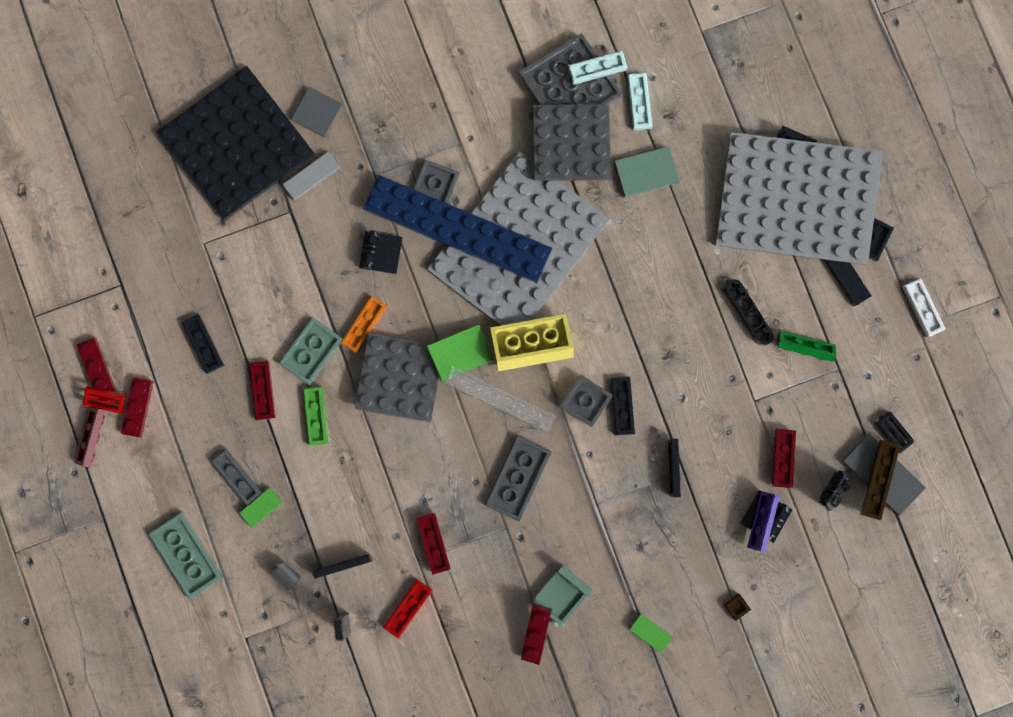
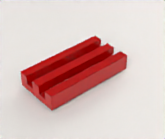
[83,386,126,414]

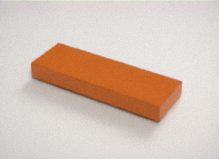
[341,295,388,354]

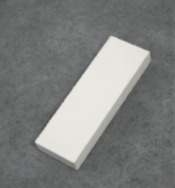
[902,278,945,338]

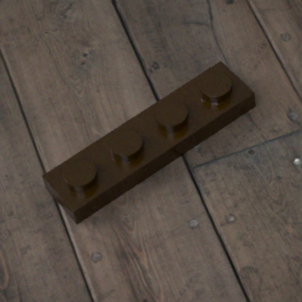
[860,440,901,520]

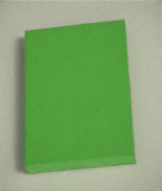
[426,325,494,382]

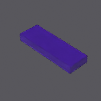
[747,491,780,553]

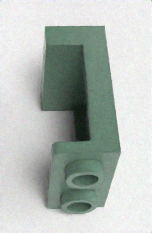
[532,564,593,627]

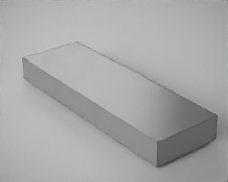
[283,151,340,200]

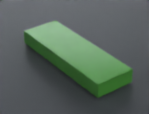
[303,386,329,446]

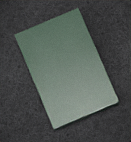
[614,146,680,198]
[279,317,343,385]

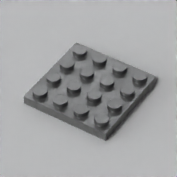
[519,33,622,105]
[533,104,611,181]
[355,333,439,422]

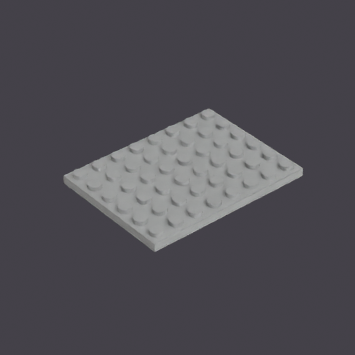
[715,132,883,265]
[427,152,610,326]

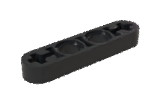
[725,279,774,346]

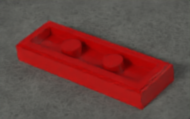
[383,579,433,639]

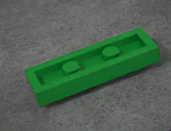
[778,330,836,362]

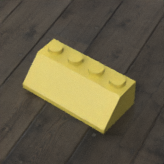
[490,314,574,371]

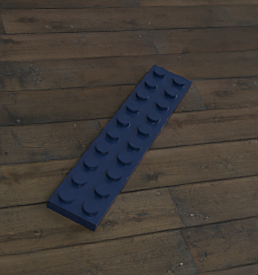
[363,175,552,283]

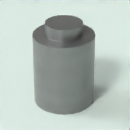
[271,561,302,592]

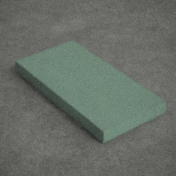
[148,512,223,599]

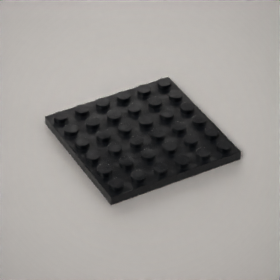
[156,66,315,222]

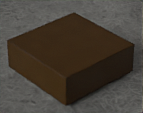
[723,593,752,621]

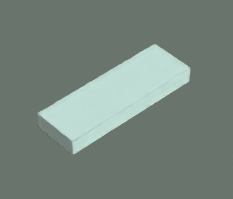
[568,51,628,85]
[627,73,652,131]

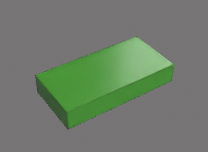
[240,488,283,528]
[629,613,673,653]

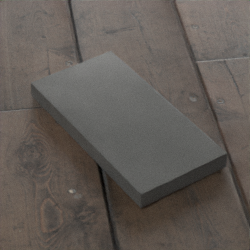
[842,434,926,515]
[485,435,552,522]

